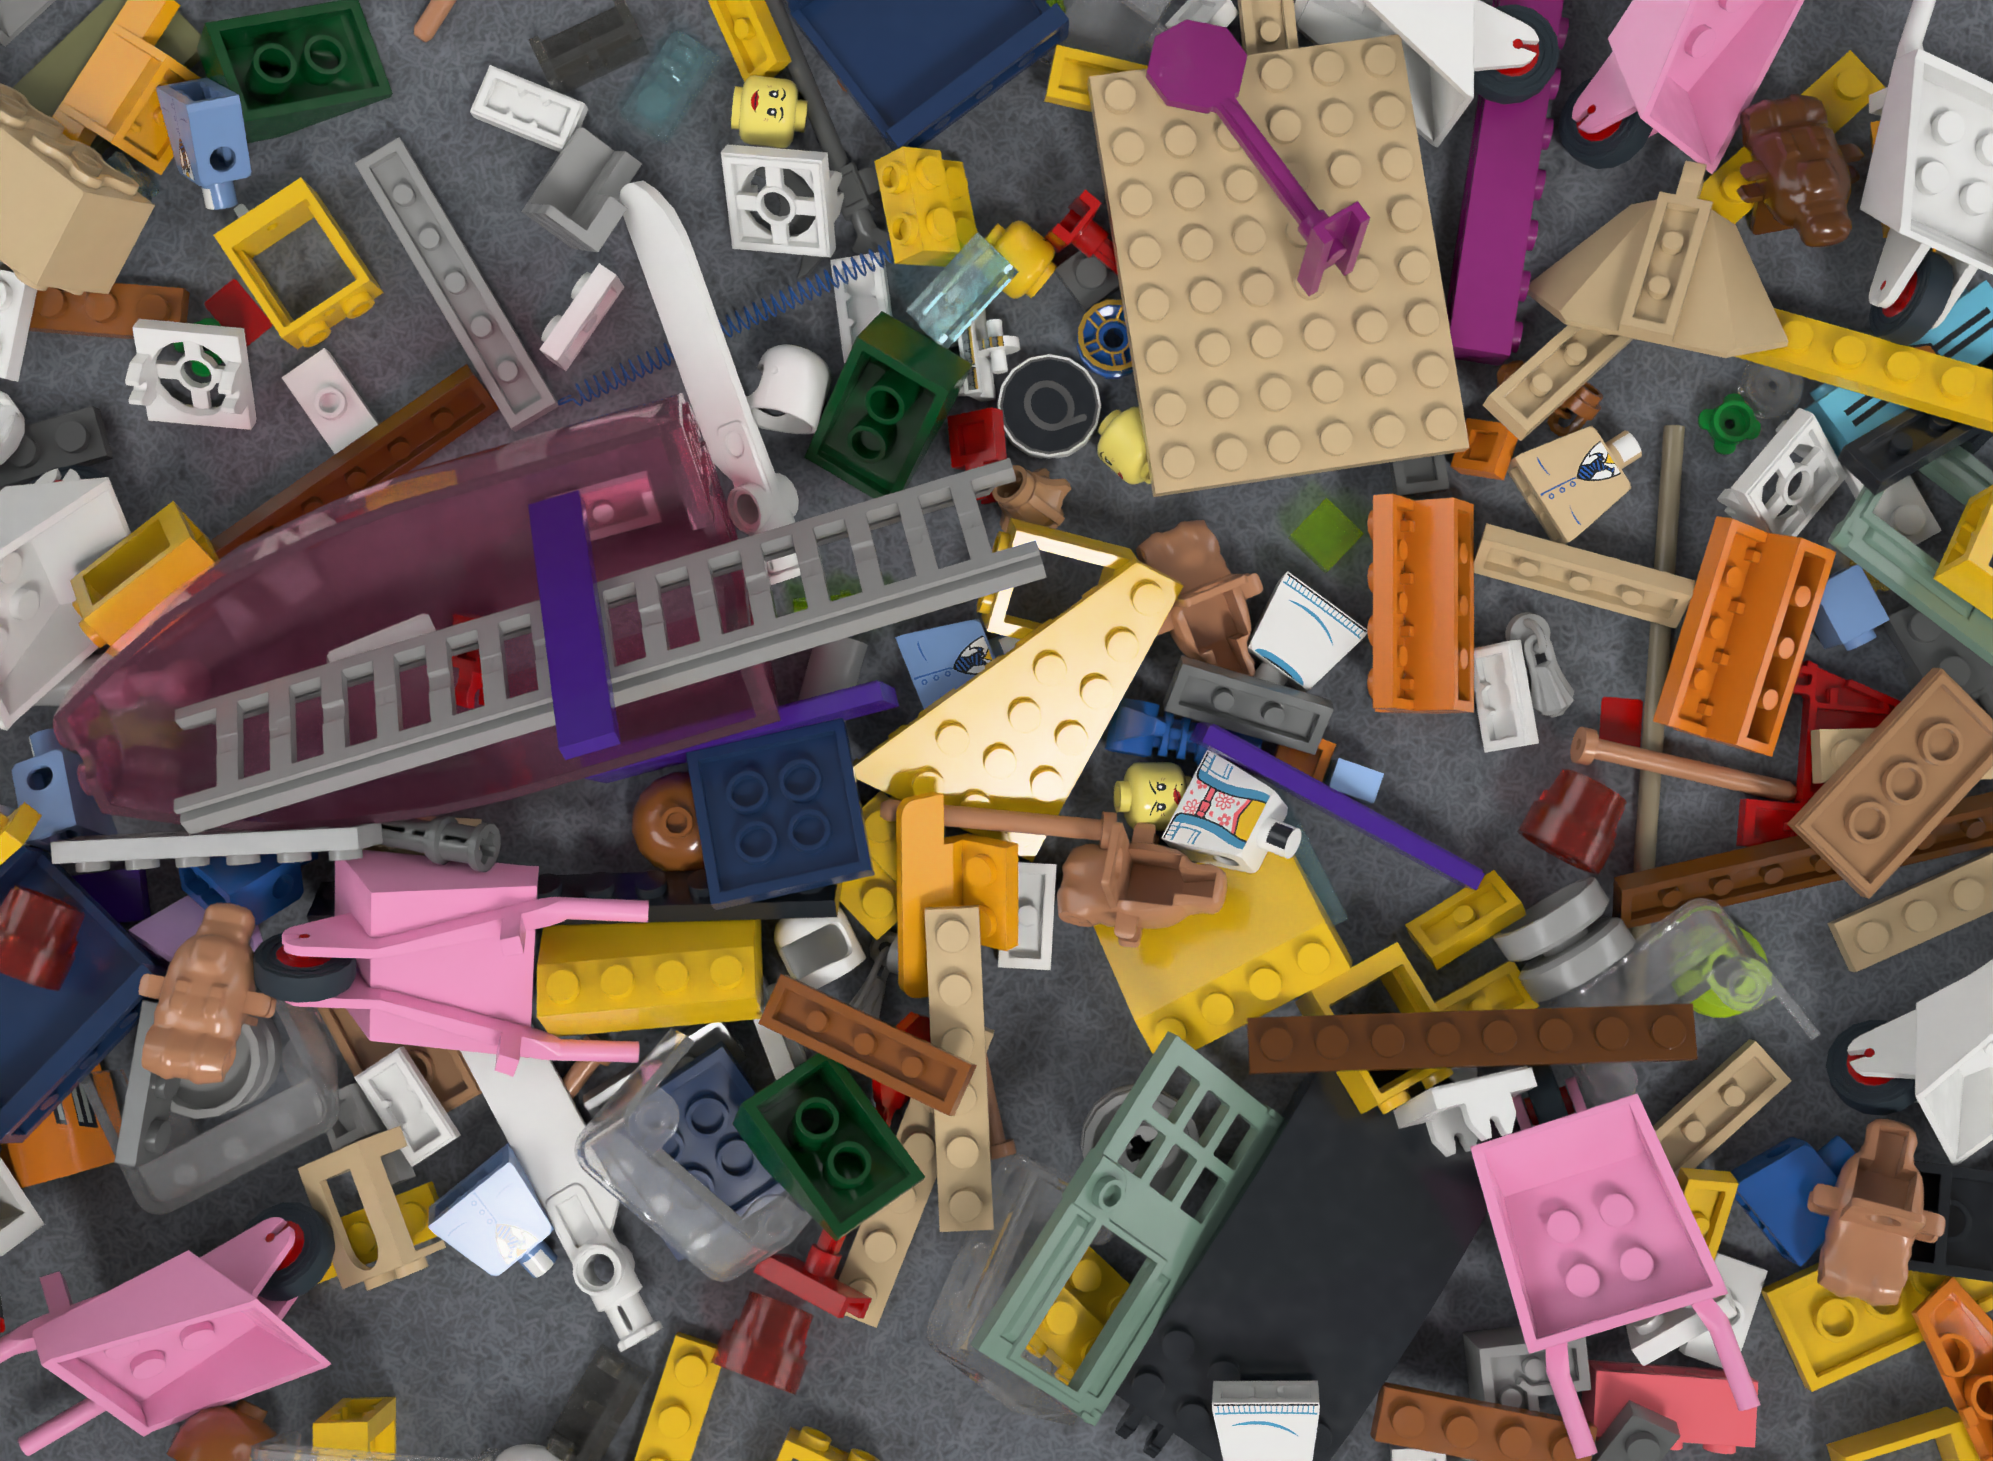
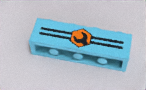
[1803,280,1993,458]

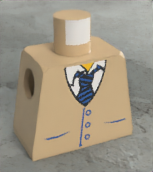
[1507,426,1642,544]

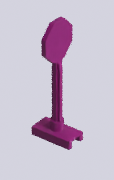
[1146,19,1370,296]

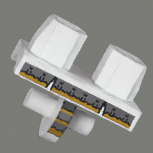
[931,299,1020,402]

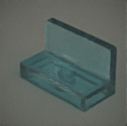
[906,232,1019,349]

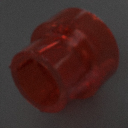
[1517,769,1627,875]
[0,885,85,991]
[710,1291,814,1395]

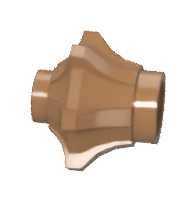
[992,465,1071,532]

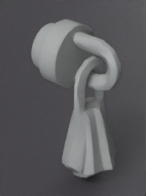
[1505,612,1574,718]
[849,931,898,1018]

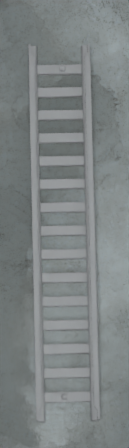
[174,458,1047,835]

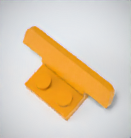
[52,0,200,175]
[896,792,1018,998]

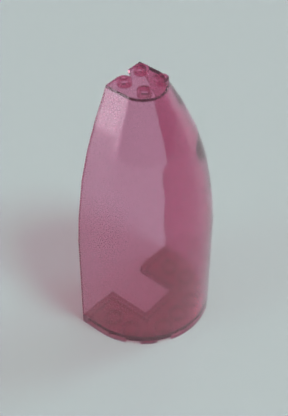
[53,393,781,831]

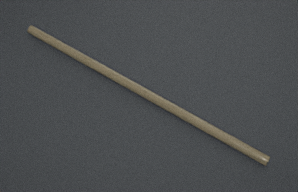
[1624,425,1685,1006]

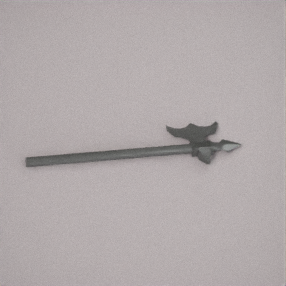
[755,0,890,279]

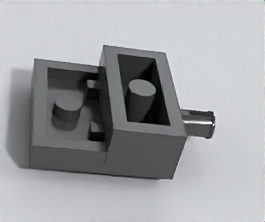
[1882,605,1993,719]

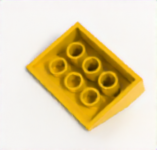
[1093,851,1353,1054]
[537,919,764,1037]

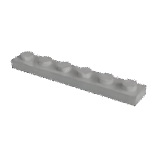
[355,137,559,432]
[50,821,383,872]

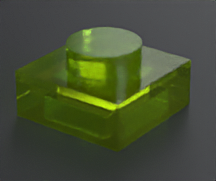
[1288,498,1364,574]

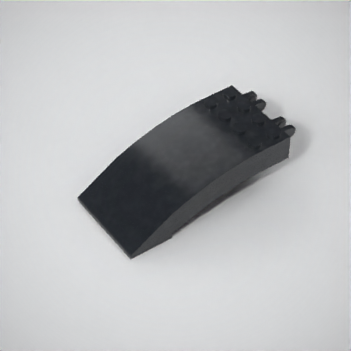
[1115,1011,1521,1461]

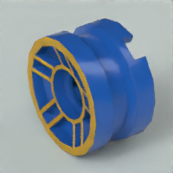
[1077,300,1133,379]

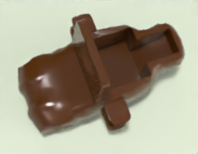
[1736,94,1864,247]

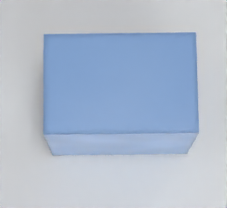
[1324,758,1384,805]

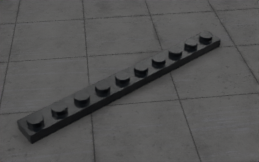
[307,869,843,925]

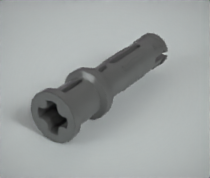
[336,805,501,872]

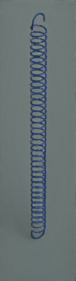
[557,240,893,406]

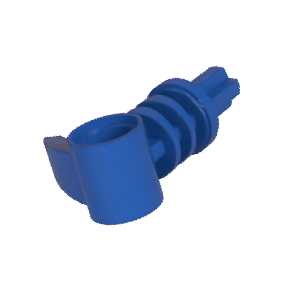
[1105,698,1262,765]

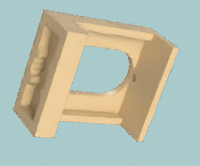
[298,1126,446,1291]

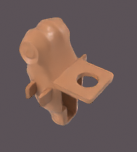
[1136,520,1263,677]
[1057,822,1227,948]
[138,903,277,1085]
[1807,1119,1945,1306]

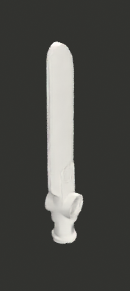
[619,181,801,585]
[461,1024,663,1352]

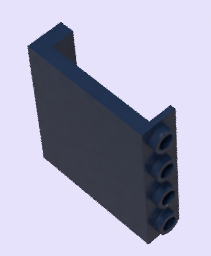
[784,0,1069,151]
[0,845,167,1143]

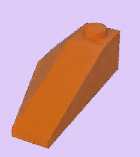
[1911,1276,1993,1461]

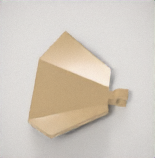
[1528,161,1788,358]

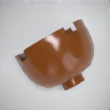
[632,772,705,872]
[166,1399,282,1461]

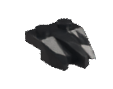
[1908,1161,1993,1282]

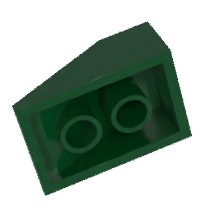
[197,0,393,143]
[804,311,973,499]
[732,1053,925,1241]

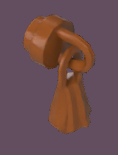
[1496,360,1603,437]

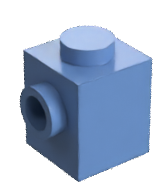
[1813,564,1890,651]

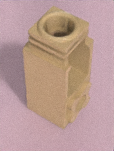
[0,83,155,295]

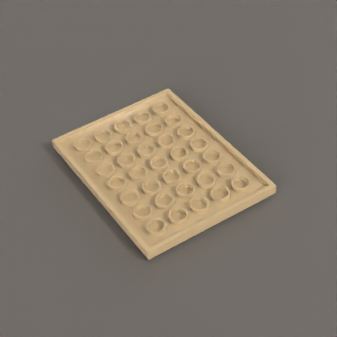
[1087,34,1470,497]

